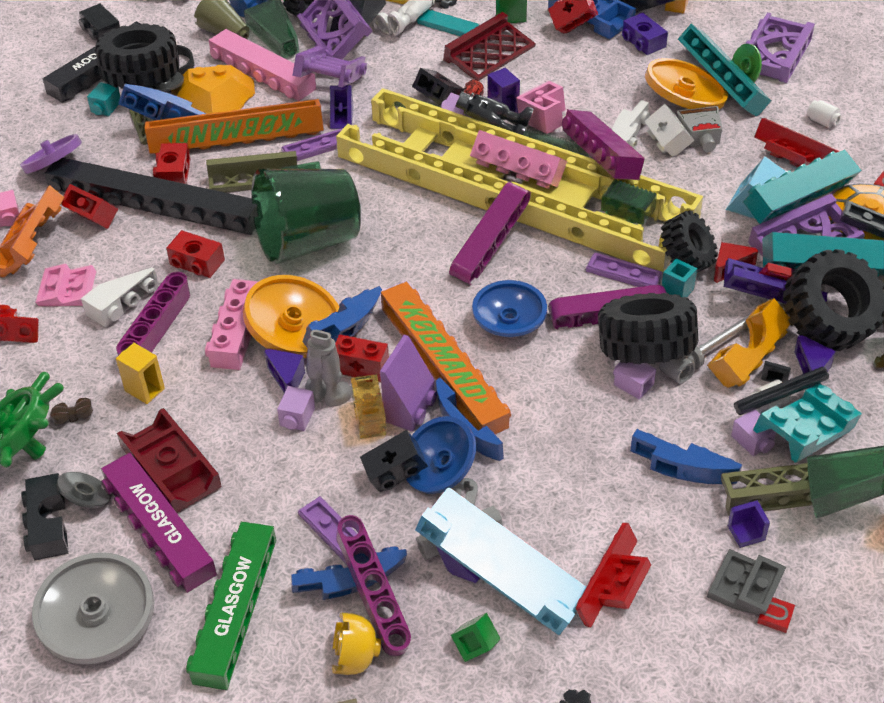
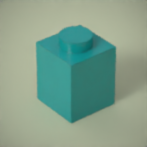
[87,82,121,116]
[662,259,698,298]

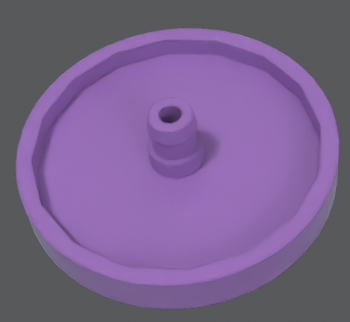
[20,134,82,174]

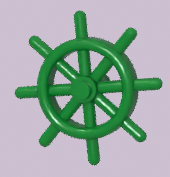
[0,372,64,468]

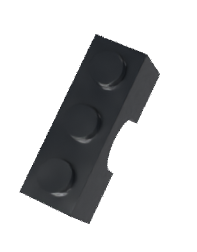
[21,473,69,561]

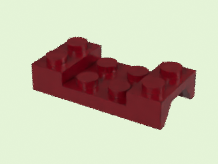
[117,408,222,513]

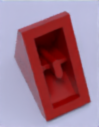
[714,242,758,283]

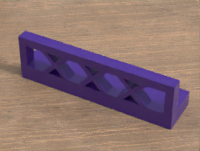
[723,258,828,304]

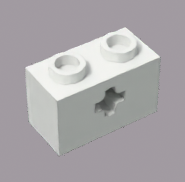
[645,104,694,157]

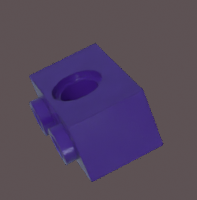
[622,12,668,55]

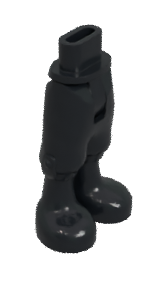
[455,92,534,135]

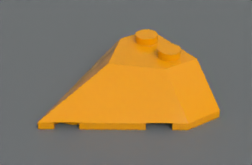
[171,65,255,114]

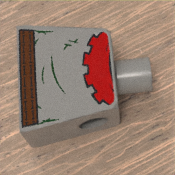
[677,106,722,152]

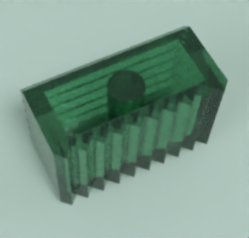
[601,179,657,226]

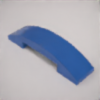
[436,378,504,461]

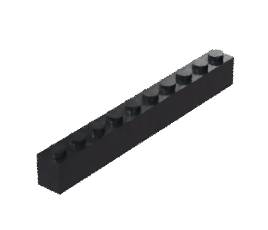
[44,158,263,235]

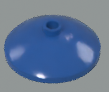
[472,280,547,337]
[406,416,476,494]

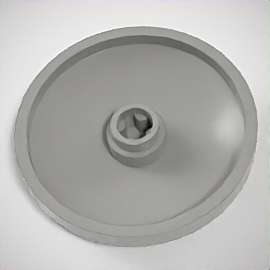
[32,553,154,664]

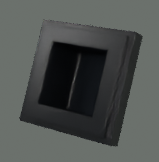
[761,361,791,382]

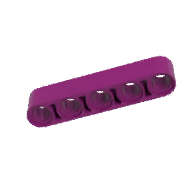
[449,182,531,285]
[116,272,190,356]
[548,285,667,330]
[336,515,411,657]

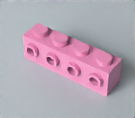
[470,130,567,189]
[205,279,259,370]

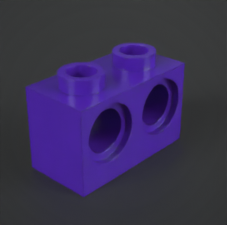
[487,67,520,113]

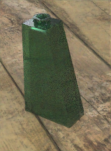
[244,0,299,58]
[807,445,884,518]

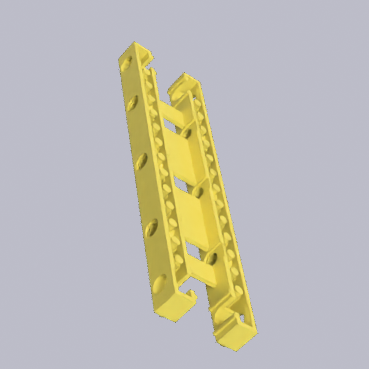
[336,88,703,274]

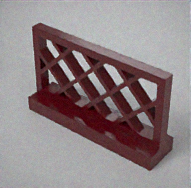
[443,12,536,81]

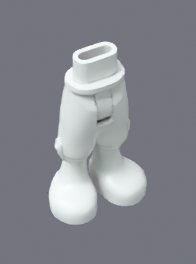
[375,0,435,35]

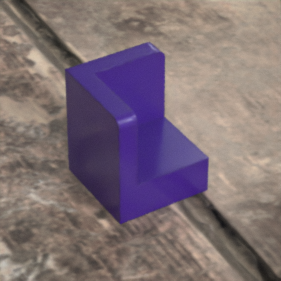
[727,500,770,548]

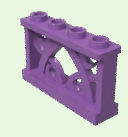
[297,0,373,59]
[746,12,815,83]
[748,194,865,274]

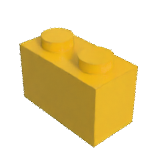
[115,343,165,404]

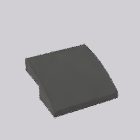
[707,549,786,614]

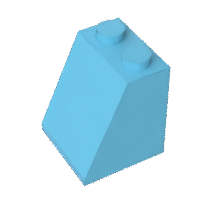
[725,156,806,221]

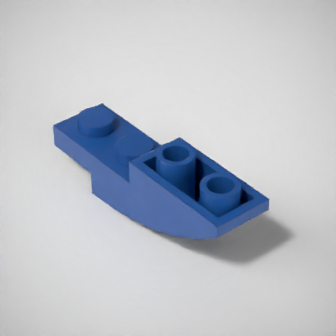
[118,84,206,121]
[302,286,382,348]
[630,429,742,484]
[291,546,407,600]

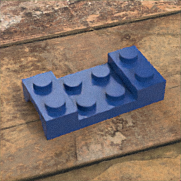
[548,0,636,40]

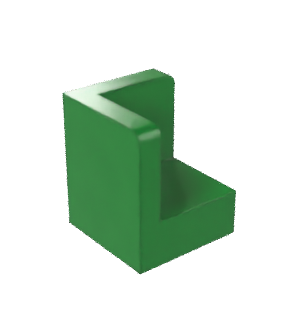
[451,612,500,662]

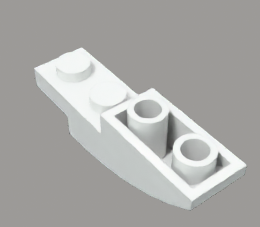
[612,100,650,149]

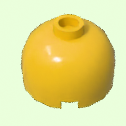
[332,613,381,675]

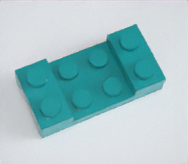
[753,383,862,463]

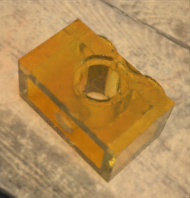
[351,374,386,439]

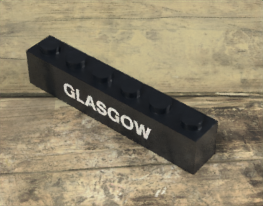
[42,21,142,103]

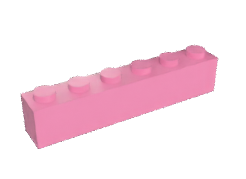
[209,29,316,101]

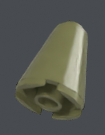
[194,0,249,39]

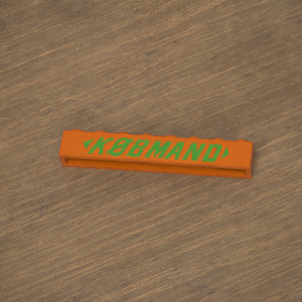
[145,99,324,155]
[381,281,511,434]

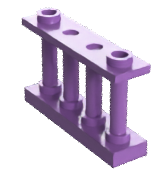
[292,46,367,87]

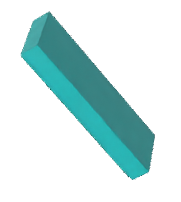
[417,9,479,36]

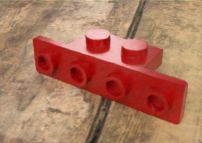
[754,118,840,167]
[0,305,39,343]
[576,523,651,628]

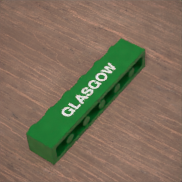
[186,521,277,691]

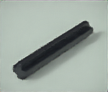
[733,366,829,415]

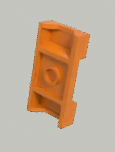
[0,185,64,277]

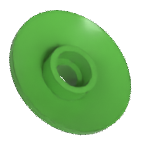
[732,44,762,83]

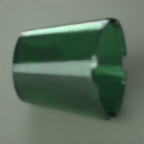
[251,168,361,265]

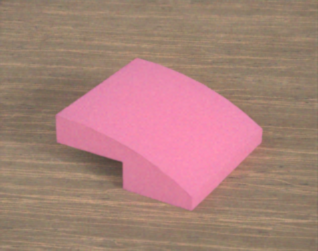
[35,264,96,306]

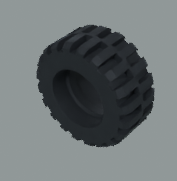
[95,23,180,89]
[783,249,884,351]
[598,293,699,364]

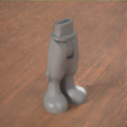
[305,330,352,407]

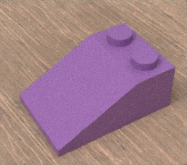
[380,335,437,432]

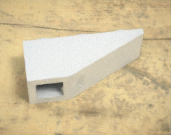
[81,268,159,328]

